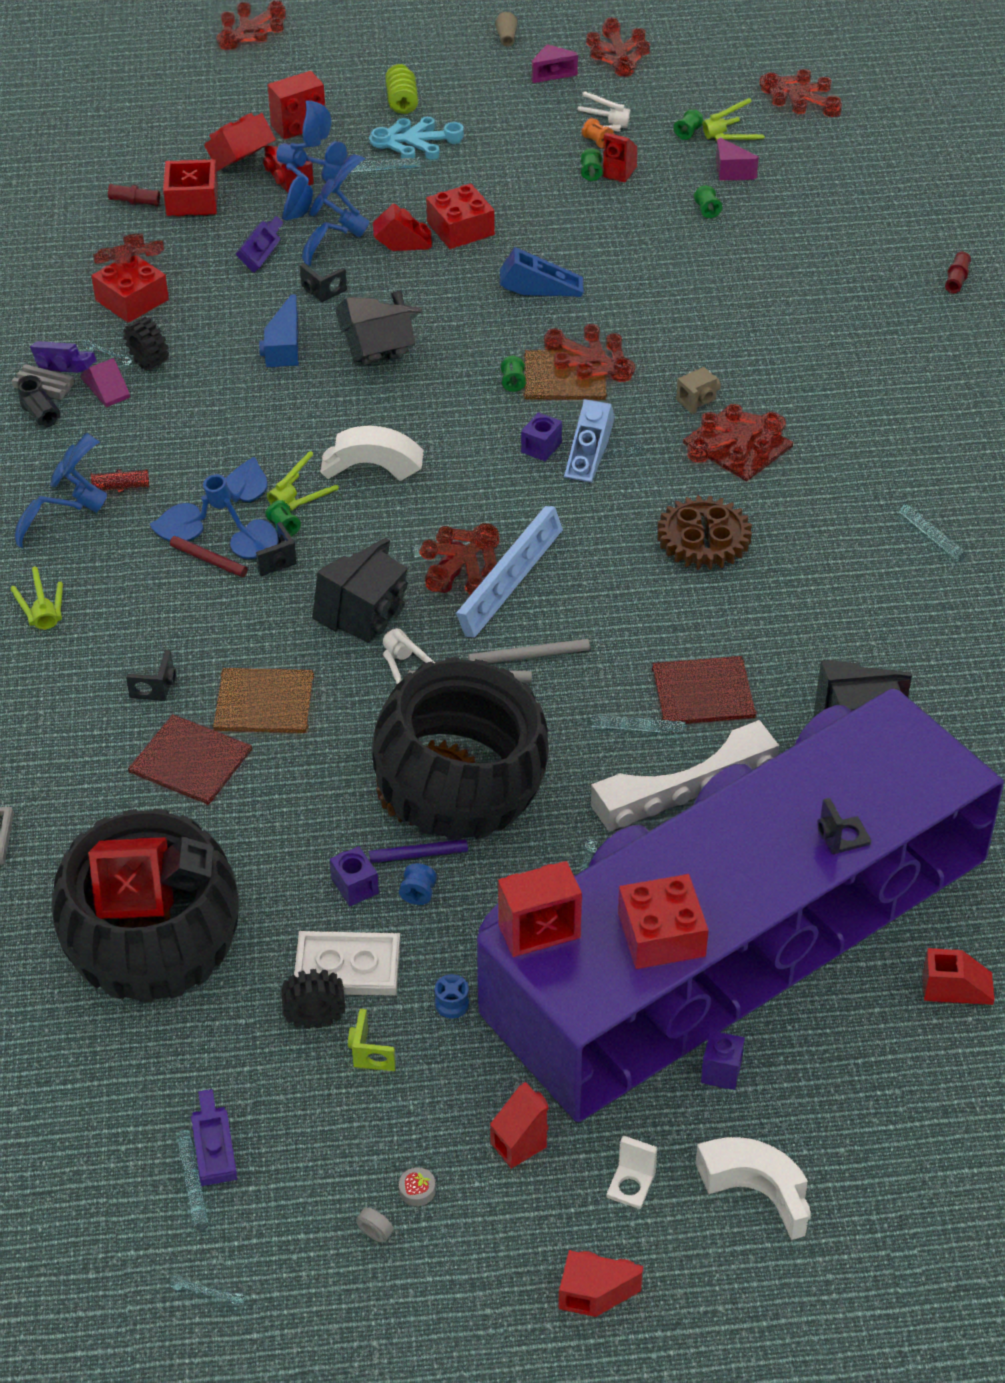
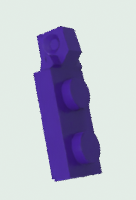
[235,216,283,273]
[30,341,97,373]
[191,1089,238,1186]

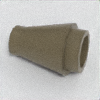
[495,12,518,46]

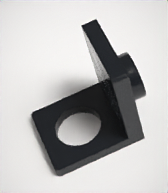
[300,263,347,302]
[256,522,297,576]
[126,650,176,701]
[817,798,871,855]

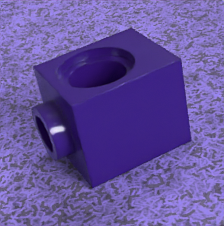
[521,412,562,461]
[330,846,379,907]
[701,1030,745,1090]

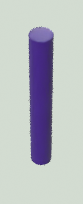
[369,839,468,863]

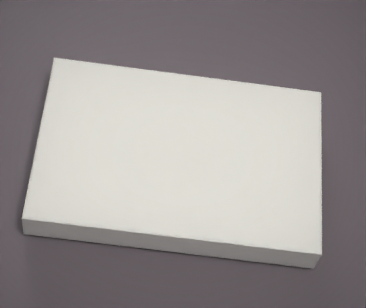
[294,931,401,995]

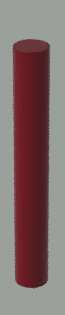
[170,536,248,578]

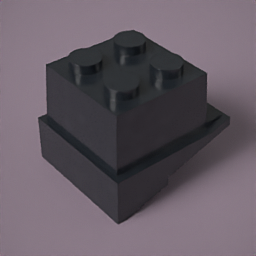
[335,291,422,365]
[312,537,408,643]
[813,660,912,718]

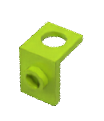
[348,1009,396,1071]

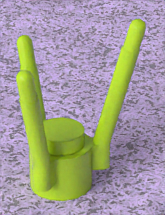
[702,98,764,142]
[267,451,339,511]
[10,566,63,630]

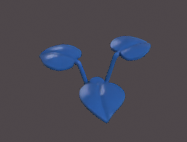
[276,101,348,220]
[302,154,369,267]
[15,433,107,548]
[150,457,279,559]

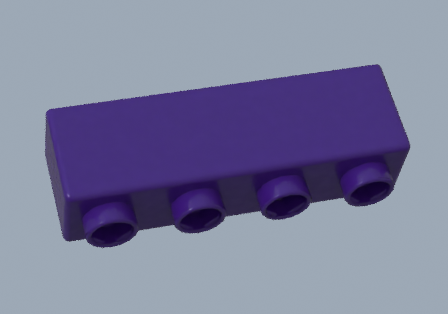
[477,688,1004,1122]

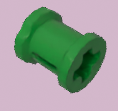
[673,109,703,140]
[581,148,603,181]
[693,185,723,218]
[500,355,526,392]
[265,500,301,537]

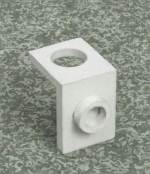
[607,1136,657,1209]

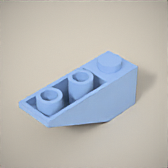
[564,399,615,483]

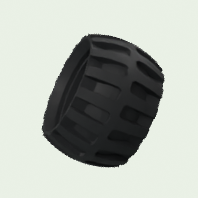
[372,657,549,840]
[52,808,239,1002]

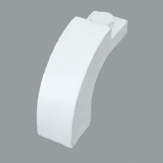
[321,426,424,481]
[696,1137,811,1240]

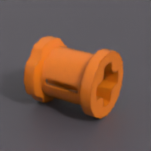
[582,118,614,148]

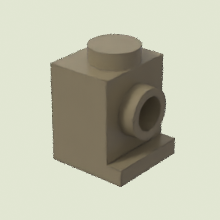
[676,367,721,414]

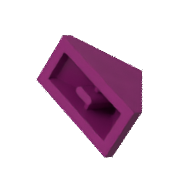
[532,44,578,83]
[716,138,759,181]
[80,358,130,407]

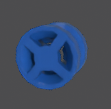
[399,863,437,905]
[434,974,469,1019]

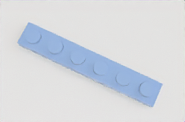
[456,506,563,638]

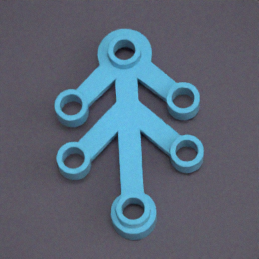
[369,117,464,162]

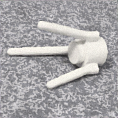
[577,92,630,132]
[383,628,435,684]

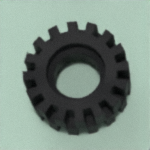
[123,317,169,370]
[281,969,346,1029]

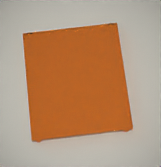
[523,350,607,400]
[213,668,314,733]

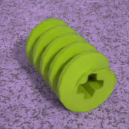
[385,64,418,114]

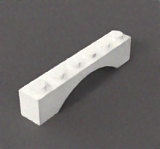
[591,720,779,832]

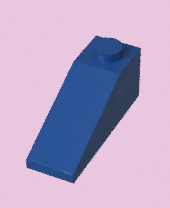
[500,247,584,297]
[259,294,298,367]

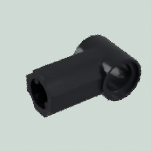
[17,375,61,428]

